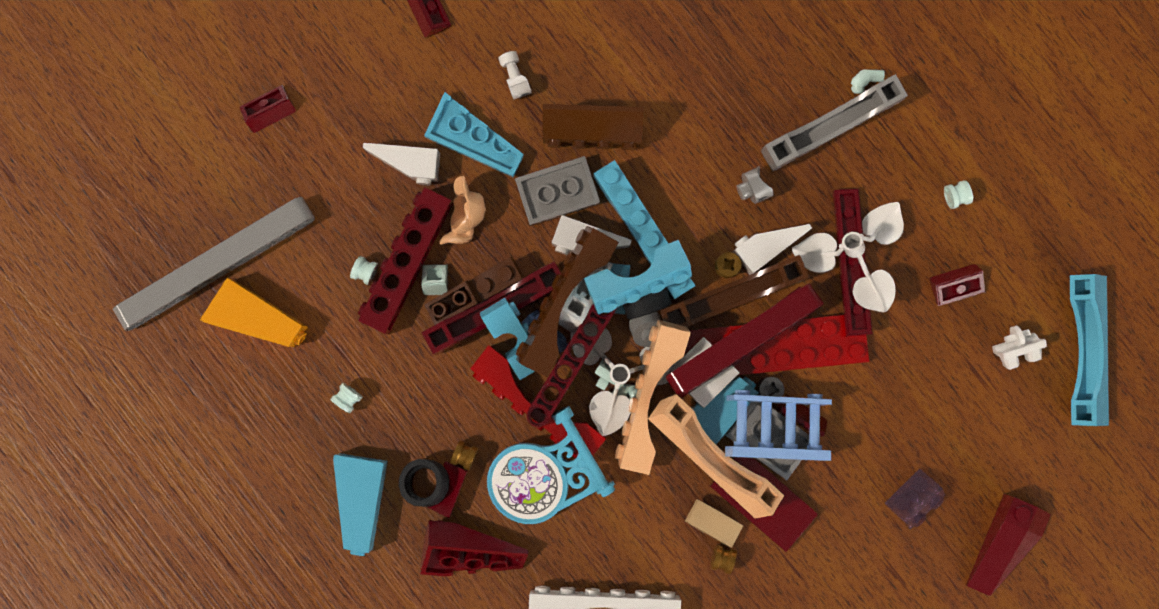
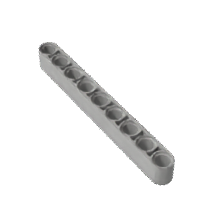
[113,197,315,331]

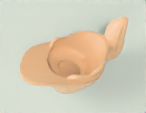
[440,176,486,245]

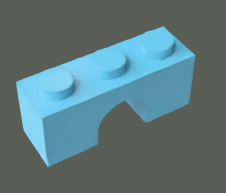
[480,298,535,380]

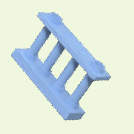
[725,390,832,461]

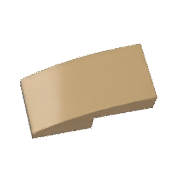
[685,499,743,548]

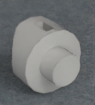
[736,166,773,204]
[629,312,661,347]

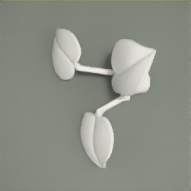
[792,202,904,312]
[570,324,682,436]

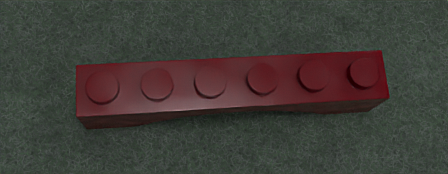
[421,261,561,355]

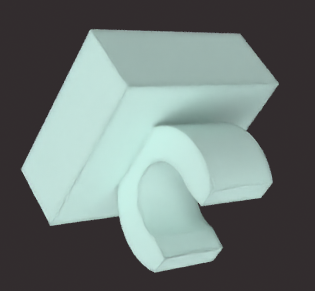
[595,359,615,390]

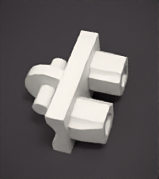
[992,326,1047,370]

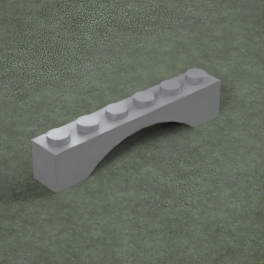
[761,74,908,172]

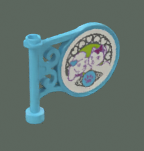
[487,406,615,524]

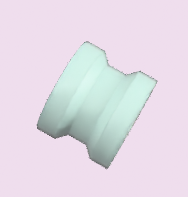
[944,180,973,209]
[350,256,379,286]
[331,383,362,413]

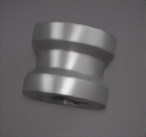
[757,377,784,397]

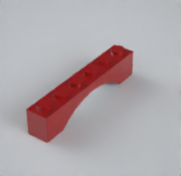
[470,345,606,458]

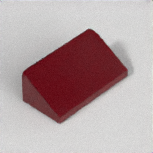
[407,0,451,37]
[240,85,296,133]
[929,264,985,306]
[777,395,828,437]
[428,461,468,518]

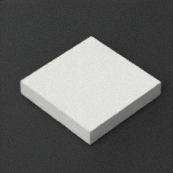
[668,337,739,408]

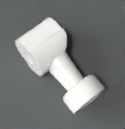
[498,51,532,100]

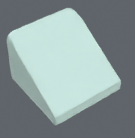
[421,265,448,295]

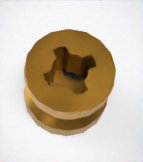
[715,252,741,278]
[450,440,478,471]
[710,545,737,575]

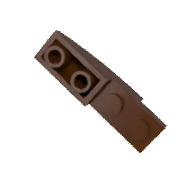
[424,257,524,325]

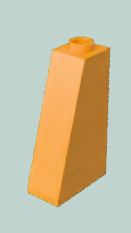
[200,278,308,347]

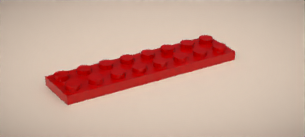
[684,315,869,375]

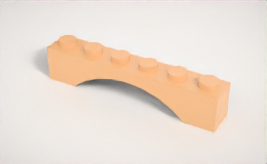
[615,320,691,475]
[648,394,784,518]

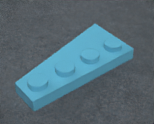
[424,92,524,178]

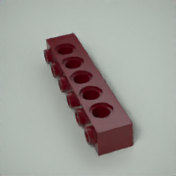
[358,187,454,335]

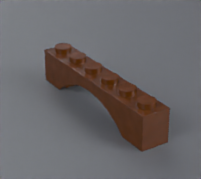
[516,226,619,377]
[658,255,809,327]

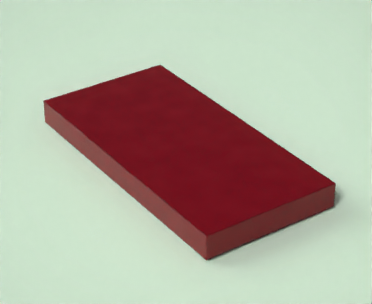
[710,457,818,552]

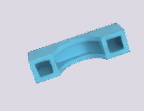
[584,240,692,315]

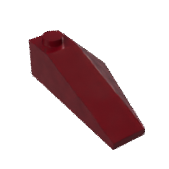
[966,494,1051,596]
[420,520,528,577]

